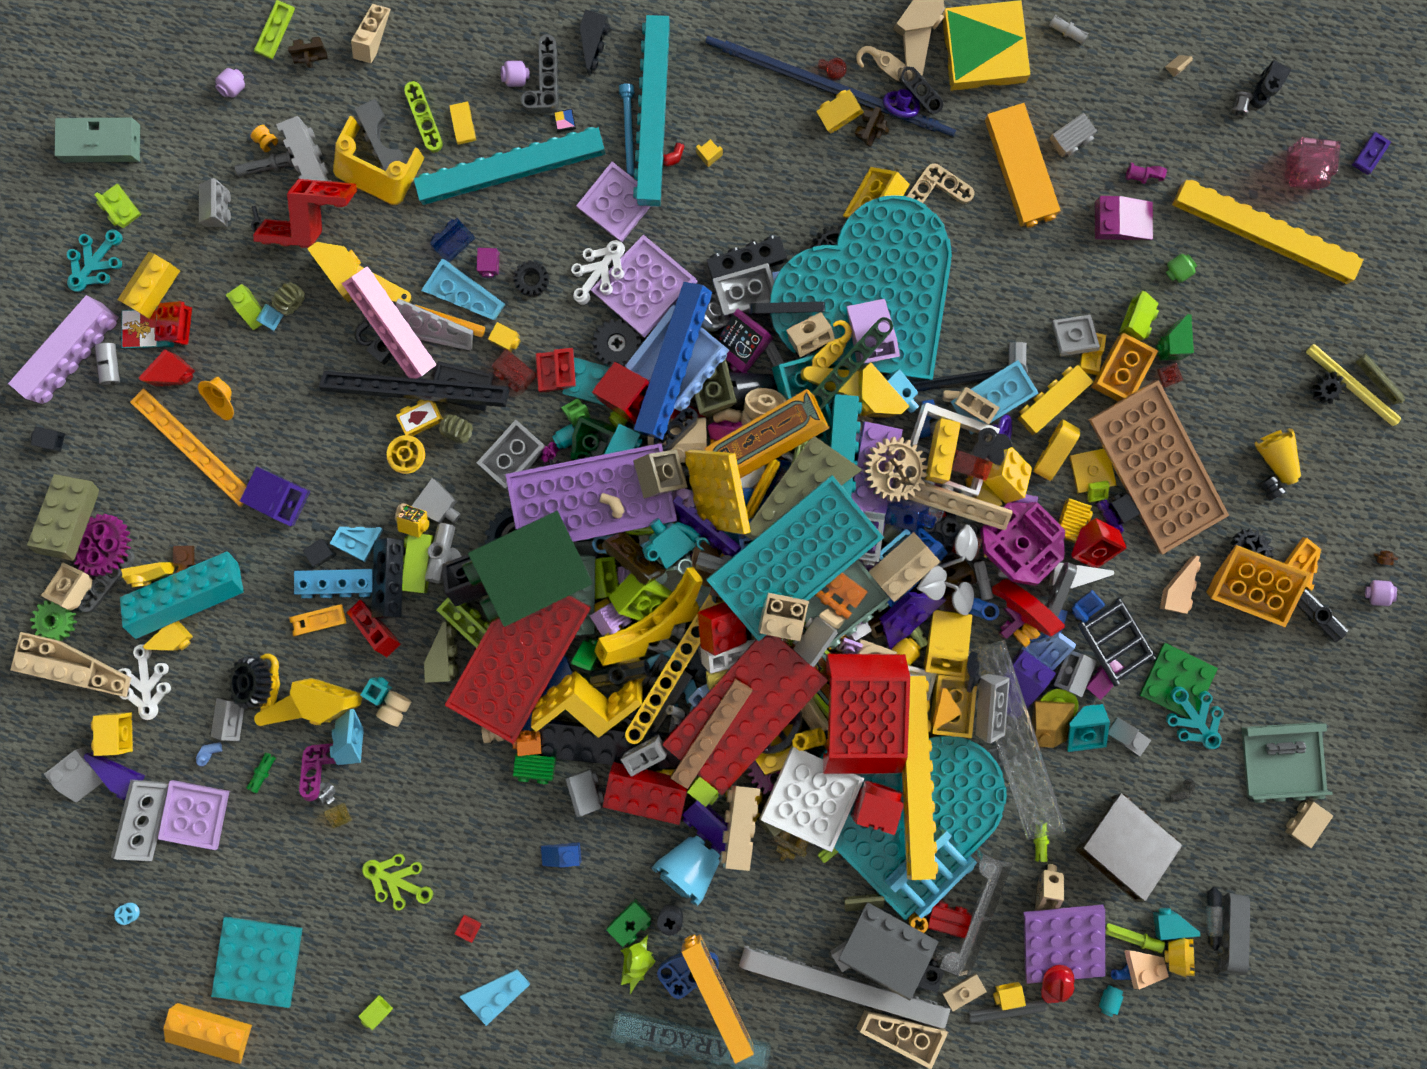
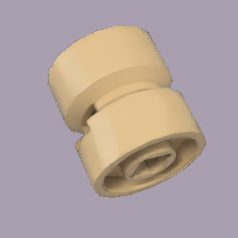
[376,690,412,727]

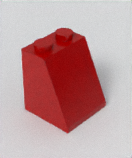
[592,362,649,426]

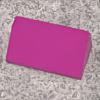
[708,420,743,440]

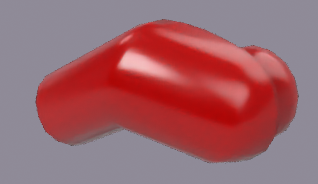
[663,143,685,166]

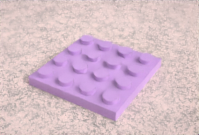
[591,235,697,338]

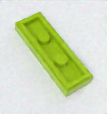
[254,0,295,60]

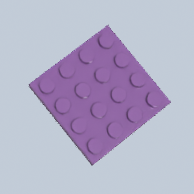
[1023,905,1105,984]

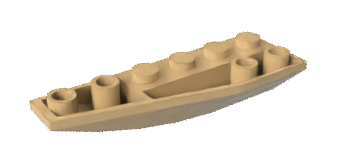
[11,632,131,697]

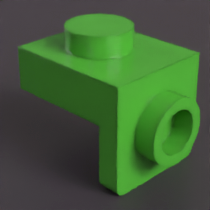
[561,398,590,427]

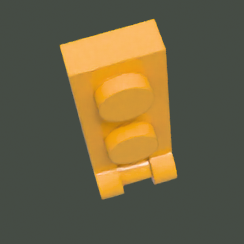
[289,604,346,636]

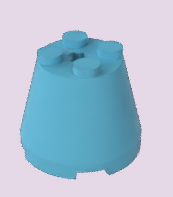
[652,836,720,906]

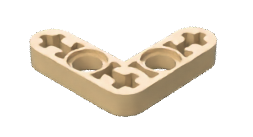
[907,164,974,204]

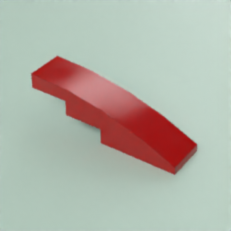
[992,579,1065,637]

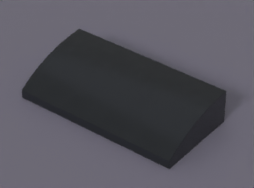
[623,653,696,732]

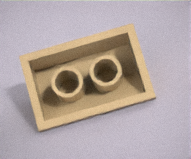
[648,418,707,462]
[869,532,941,602]

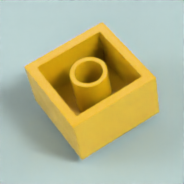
[983,447,1032,504]
[91,712,133,756]

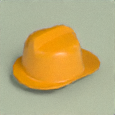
[198,377,234,420]

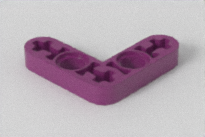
[299,743,336,801]

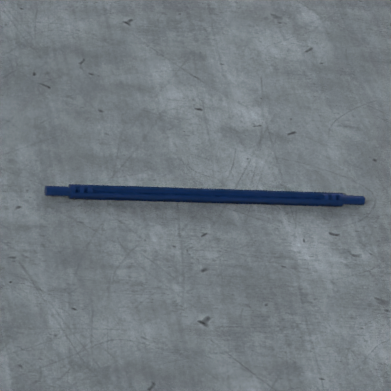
[705,36,956,137]

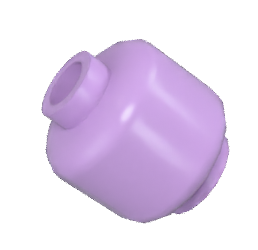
[501,61,529,87]
[216,68,245,98]
[1365,580,1397,606]

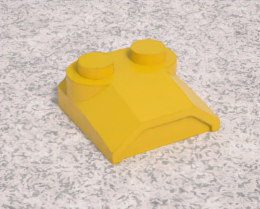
[121,562,175,588]

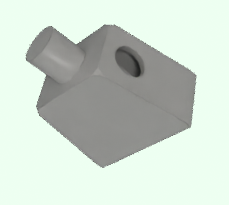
[411,478,461,523]

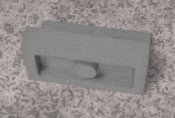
[211,698,244,741]

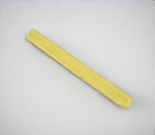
[1306,345,1401,426]

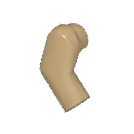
[713,408,742,423]
[599,493,624,519]

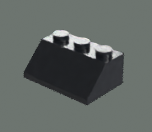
[442,554,488,607]

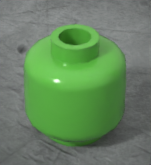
[1166,254,1197,283]

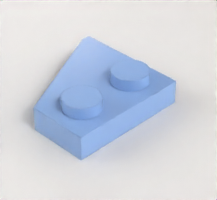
[1021,633,1076,671]

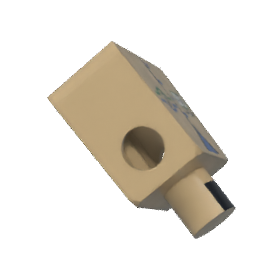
[1035,864,1064,911]

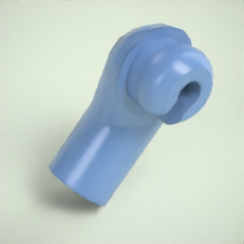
[196,742,222,766]

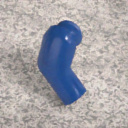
[1111,964,1131,980]

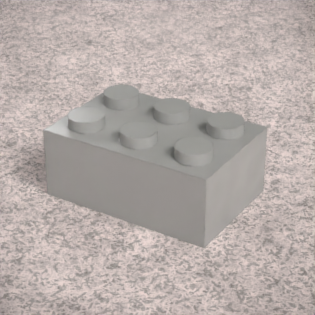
[476,420,546,490]

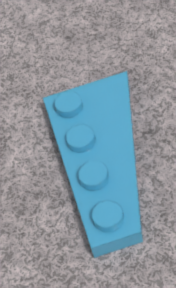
[421,259,505,320]

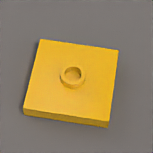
[1069,449,1117,494]

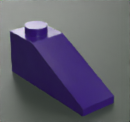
[83,752,145,800]

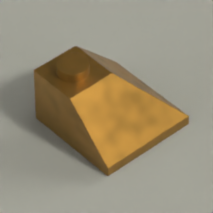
[1030,700,1075,748]

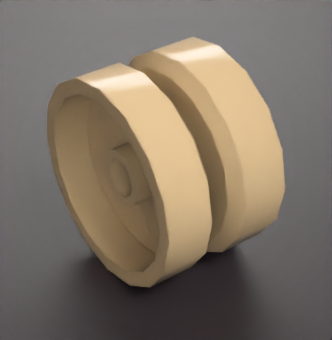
[741,388,787,426]

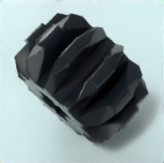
[1310,371,1346,404]

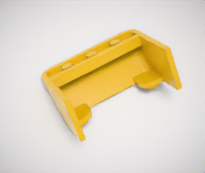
[333,116,424,205]

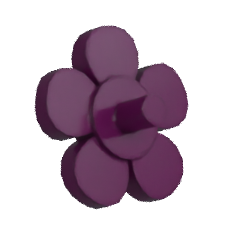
[541,442,559,462]

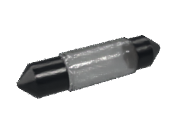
[1206,887,1223,951]

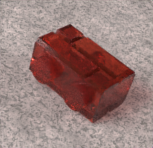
[491,349,537,393]

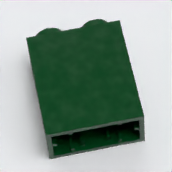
[462,510,593,627]

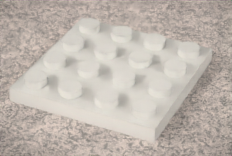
[759,745,864,852]

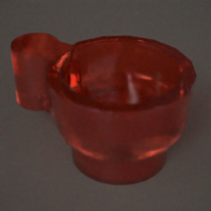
[818,58,847,80]

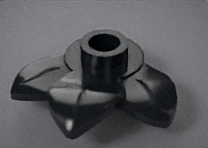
[973,428,1012,465]

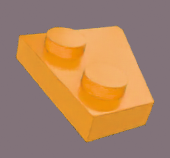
[1284,537,1321,591]

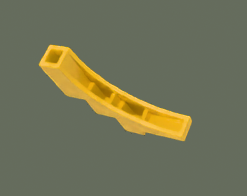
[595,567,703,666]

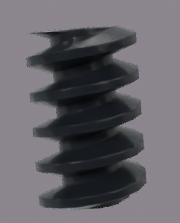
[657,904,683,936]

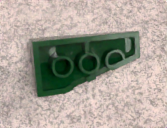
[570,416,617,461]

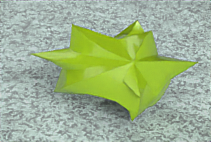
[620,935,656,994]

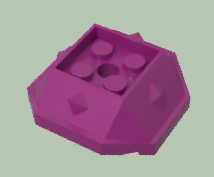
[980,502,1065,586]

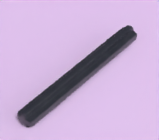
[911,368,1004,392]

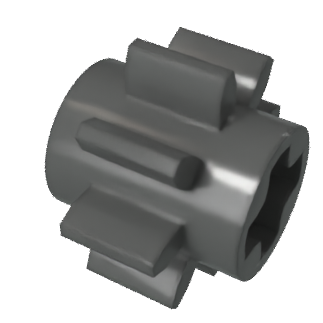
[311,781,335,806]

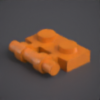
[815,573,868,620]

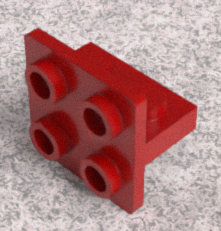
[154,301,192,345]

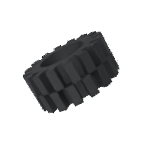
[513,260,549,297]

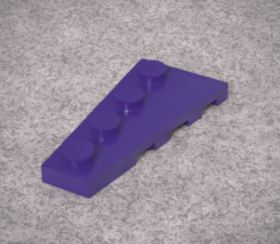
[673,496,741,557]

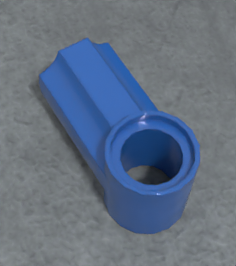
[969,597,999,621]

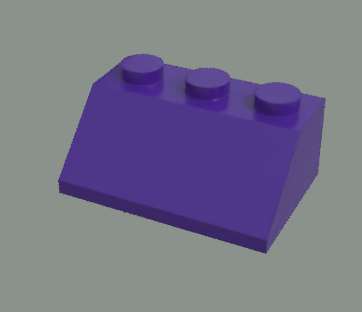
[682,799,728,854]

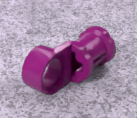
[1125,163,1167,184]

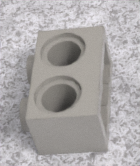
[621,735,668,776]

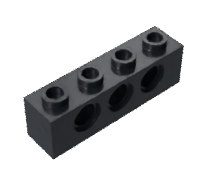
[707,236,787,281]
[371,538,404,619]

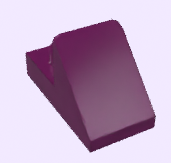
[998,608,1024,639]

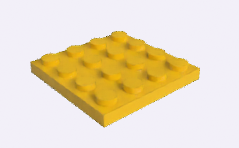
[685,450,751,534]

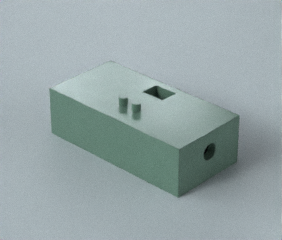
[55,117,140,163]

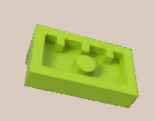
[94,184,141,228]

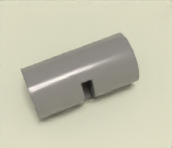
[95,343,120,385]

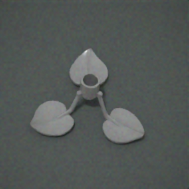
[917,524,978,615]

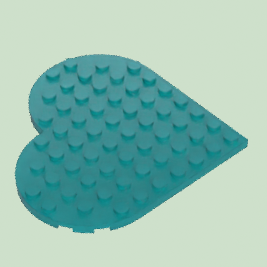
[769,195,952,380]
[819,735,1007,920]

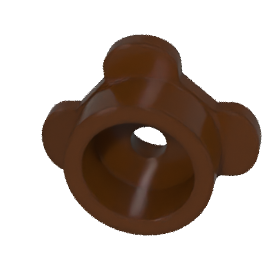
[1374,550,1398,565]

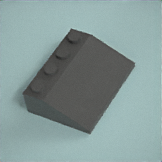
[838,902,939,1001]

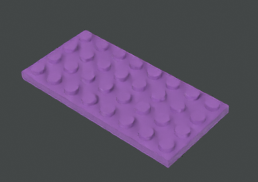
[505,443,677,542]

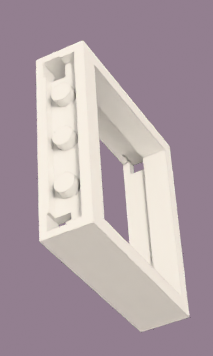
[905,403,1000,497]

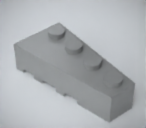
[276,116,332,182]

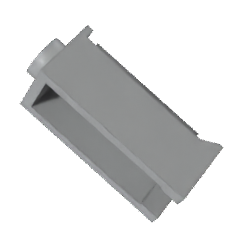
[859,511,885,566]

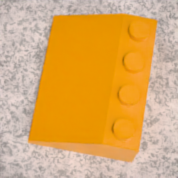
[1206,545,1312,627]

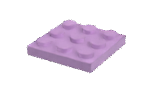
[576,162,651,242]
[158,780,229,850]

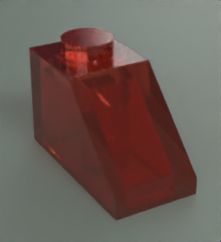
[952,450,993,481]

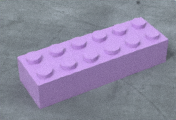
[8,295,119,404]

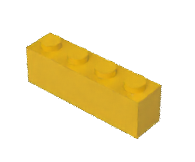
[1017,365,1093,435]

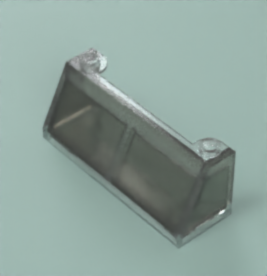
[933,848,1013,976]

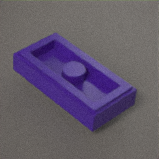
[1352,132,1391,175]

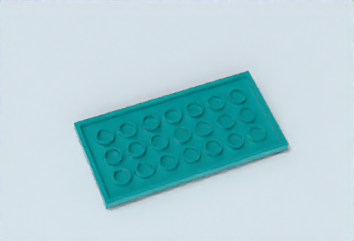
[706,475,884,641]

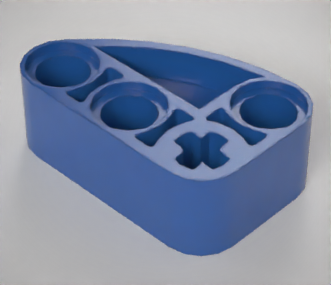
[657,952,719,999]

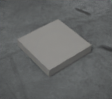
[1052,315,1100,356]

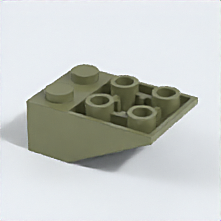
[424,622,459,683]

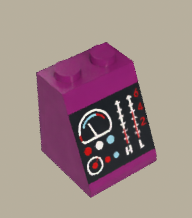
[718,308,774,373]

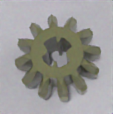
[272,282,305,316]
[439,414,473,443]

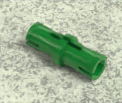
[246,752,276,793]

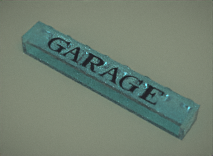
[611,1010,771,1069]

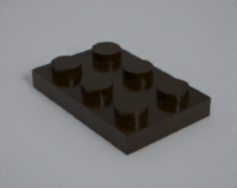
[601,532,667,585]

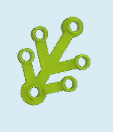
[362,854,433,910]

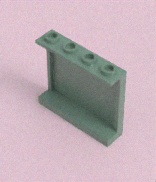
[805,559,890,649]
[1241,722,1333,803]

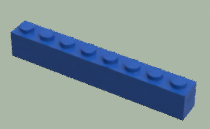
[634,282,712,440]

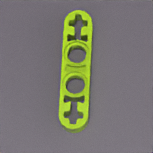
[404,81,443,153]

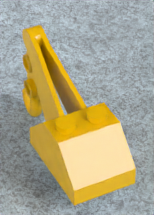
[801,320,909,418]
[254,654,363,726]

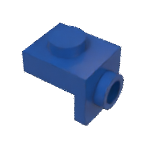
[1072,590,1105,623]

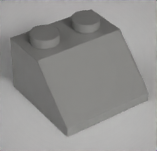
[44,748,103,803]

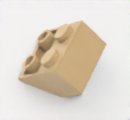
[758,593,809,641]

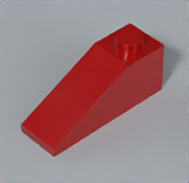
[347,599,401,657]

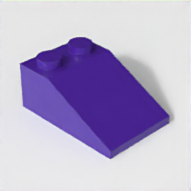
[1001,649,1056,720]

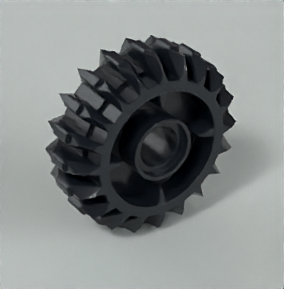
[228,656,273,709]

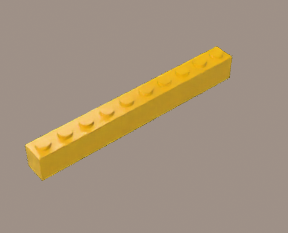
[1172,179,1364,284]
[902,676,938,880]

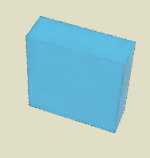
[256,304,284,331]

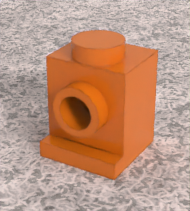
[512,730,541,756]

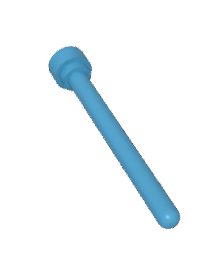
[619,84,634,177]

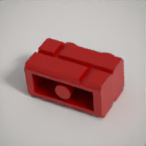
[927,901,972,939]

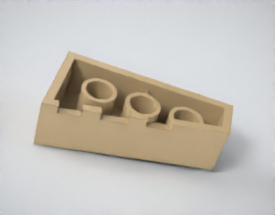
[720,786,760,871]
[856,1010,948,1069]

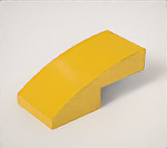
[449,101,476,145]
[1079,333,1106,375]

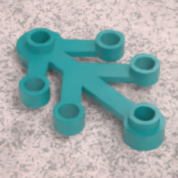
[66,230,123,292]
[1166,687,1224,749]

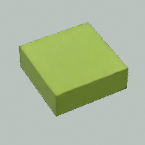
[1087,481,1110,502]

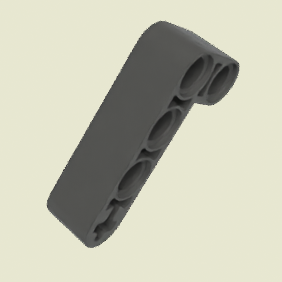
[521,34,559,114]
[1215,893,1250,976]

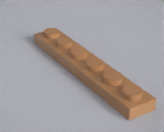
[671,678,752,789]

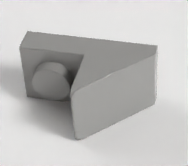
[1108,717,1151,756]

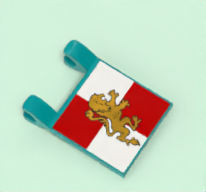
[122,309,174,348]

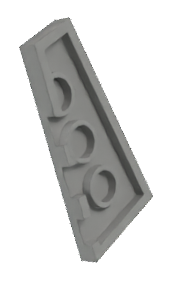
[396,298,473,351]

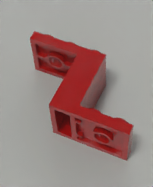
[253,179,357,248]

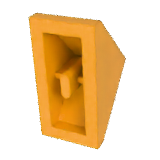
[931,687,962,728]

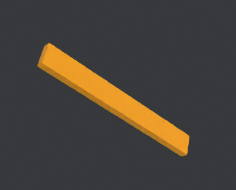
[130,388,247,507]

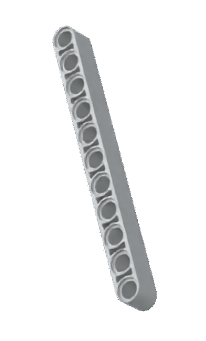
[739,946,951,1028]

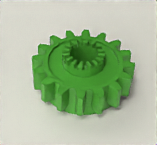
[30,600,77,641]

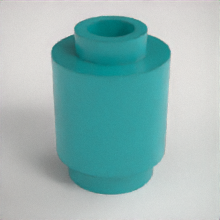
[552,424,576,450]
[1098,985,1124,1017]

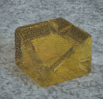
[324,803,352,829]

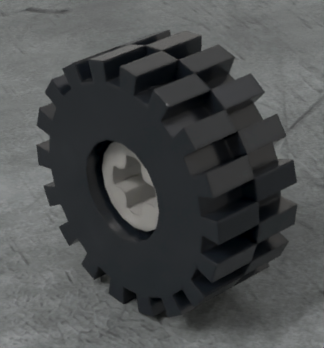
[593,319,642,368]

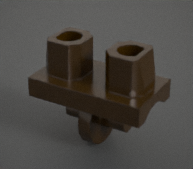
[288,36,328,68]
[855,106,889,147]

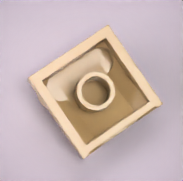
[41,563,92,610]

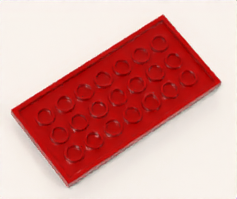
[445,595,591,744]
[662,635,828,795]

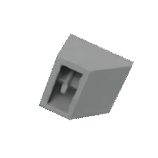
[199,178,231,227]

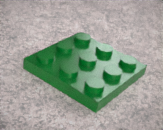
[1139,643,1218,719]

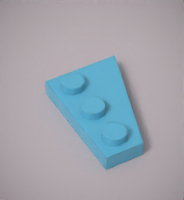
[460,969,530,1026]

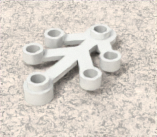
[571,240,625,305]
[118,644,171,720]

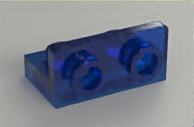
[429,218,476,263]

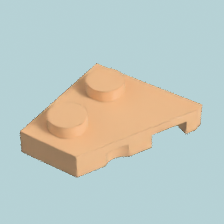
[1124,950,1169,989]

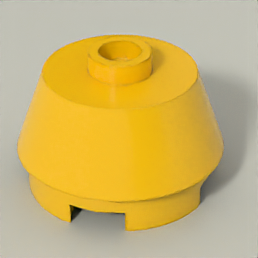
[387,435,425,474]
[1165,938,1195,978]

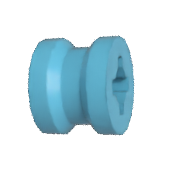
[115,903,139,925]

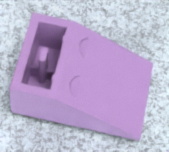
[846,299,900,364]

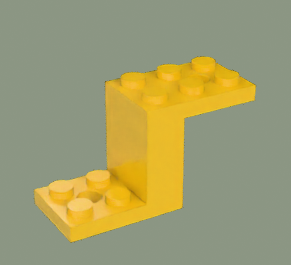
[531,671,643,738]

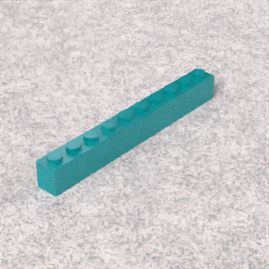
[633,15,670,207]
[414,127,606,205]

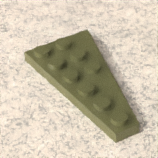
[743,437,862,540]

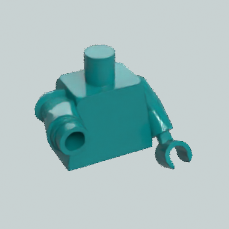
[642,518,710,569]

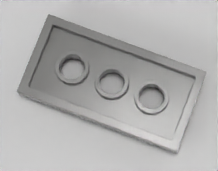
[111,780,169,861]

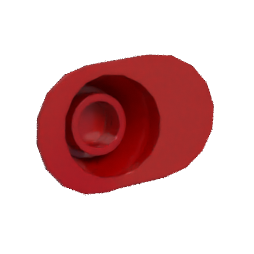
[1041,965,1074,1003]

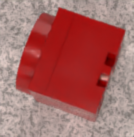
[851,781,904,835]

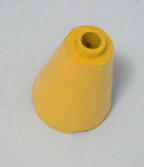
[1255,428,1301,485]

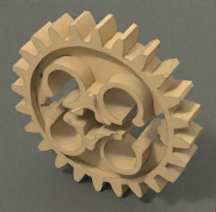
[863,437,928,502]

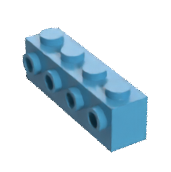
[294,569,373,598]

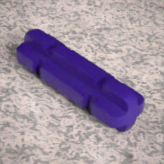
[1096,499,1124,533]

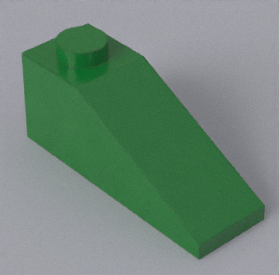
[571,638,599,671]

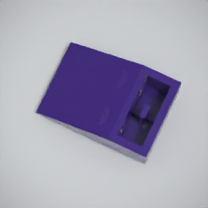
[240,466,311,526]

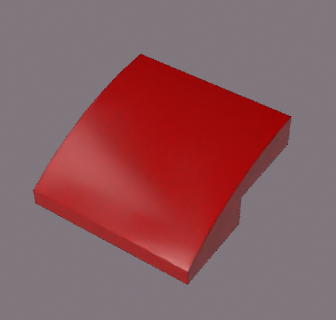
[536,348,576,392]

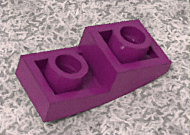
[1086,659,1125,700]

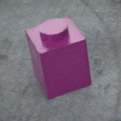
[477,248,499,278]

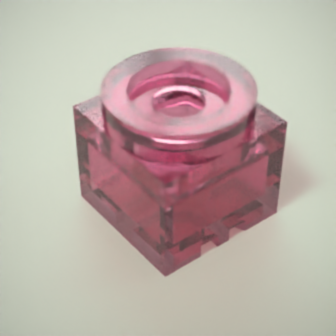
[1285,137,1341,189]

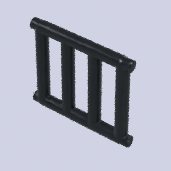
[1078,597,1157,687]

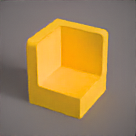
[696,139,723,167]

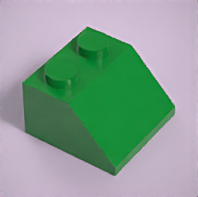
[1155,314,1194,361]

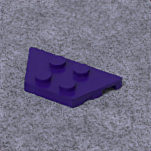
[880,592,946,650]

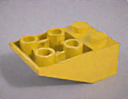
[923,610,972,678]

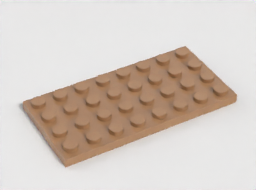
[1088,380,1229,555]

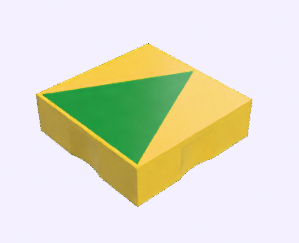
[942,0,1030,91]

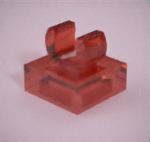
[1157,363,1183,388]

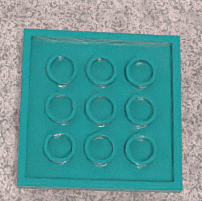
[211,917,302,1008]

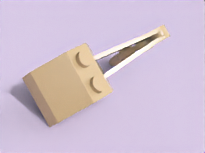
[856,0,945,89]

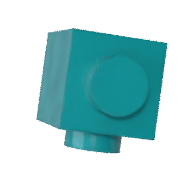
[360,676,392,705]

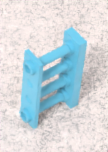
[885,825,977,919]

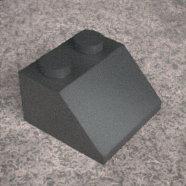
[566,768,604,817]

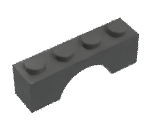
[355,99,407,171]

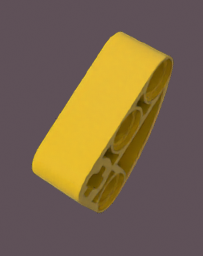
[1033,419,1080,481]

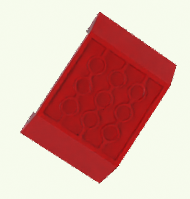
[823,654,911,774]

